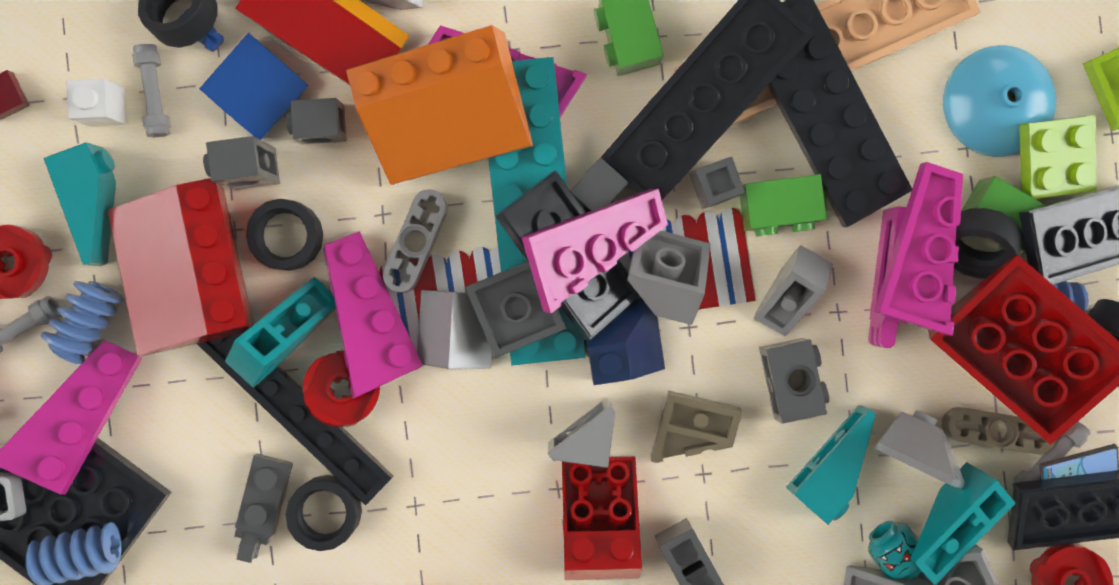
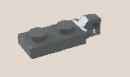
[234,453,293,563]

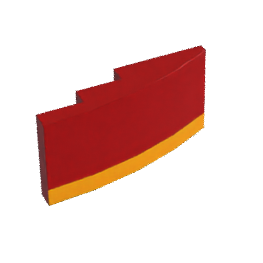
[235,0,409,86]

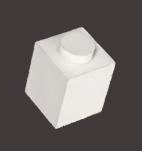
[66,78,127,126]

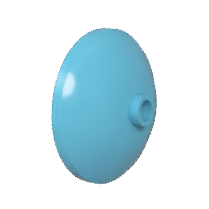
[943,45,1057,157]

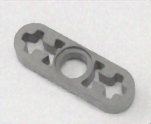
[383,189,448,293]

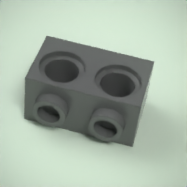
[654,518,724,585]

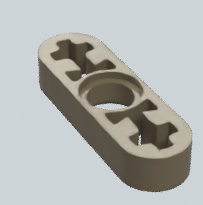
[942,407,1056,454]

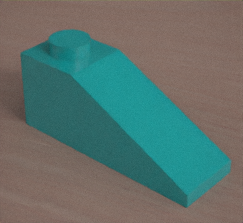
[43,142,116,266]
[225,277,336,388]
[786,405,876,525]
[910,462,1016,585]

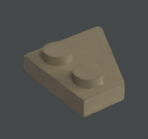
[651,390,742,463]

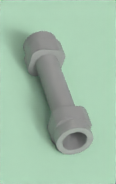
[132,44,171,138]
[0,296,61,353]
[1011,421,1091,488]

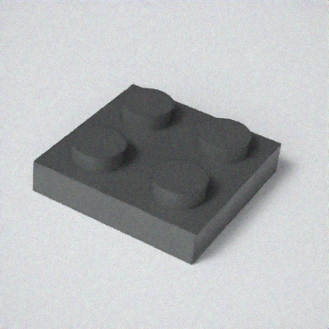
[465,261,566,358]

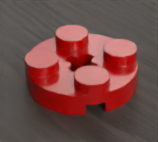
[0,224,52,299]
[303,350,380,427]
[1029,543,1113,585]

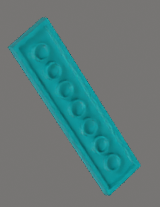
[488,57,585,366]

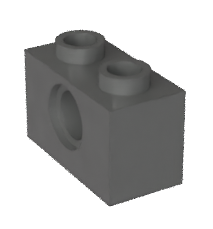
[203,136,280,190]
[759,338,829,424]

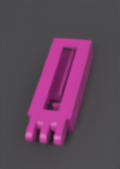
[868,206,909,348]

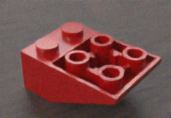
[562,456,642,580]

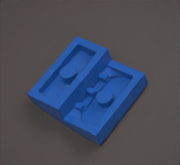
[199,32,309,140]

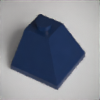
[586,298,665,386]

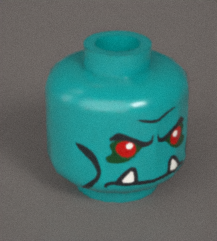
[868,521,921,579]

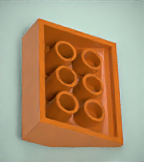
[346,25,533,185]

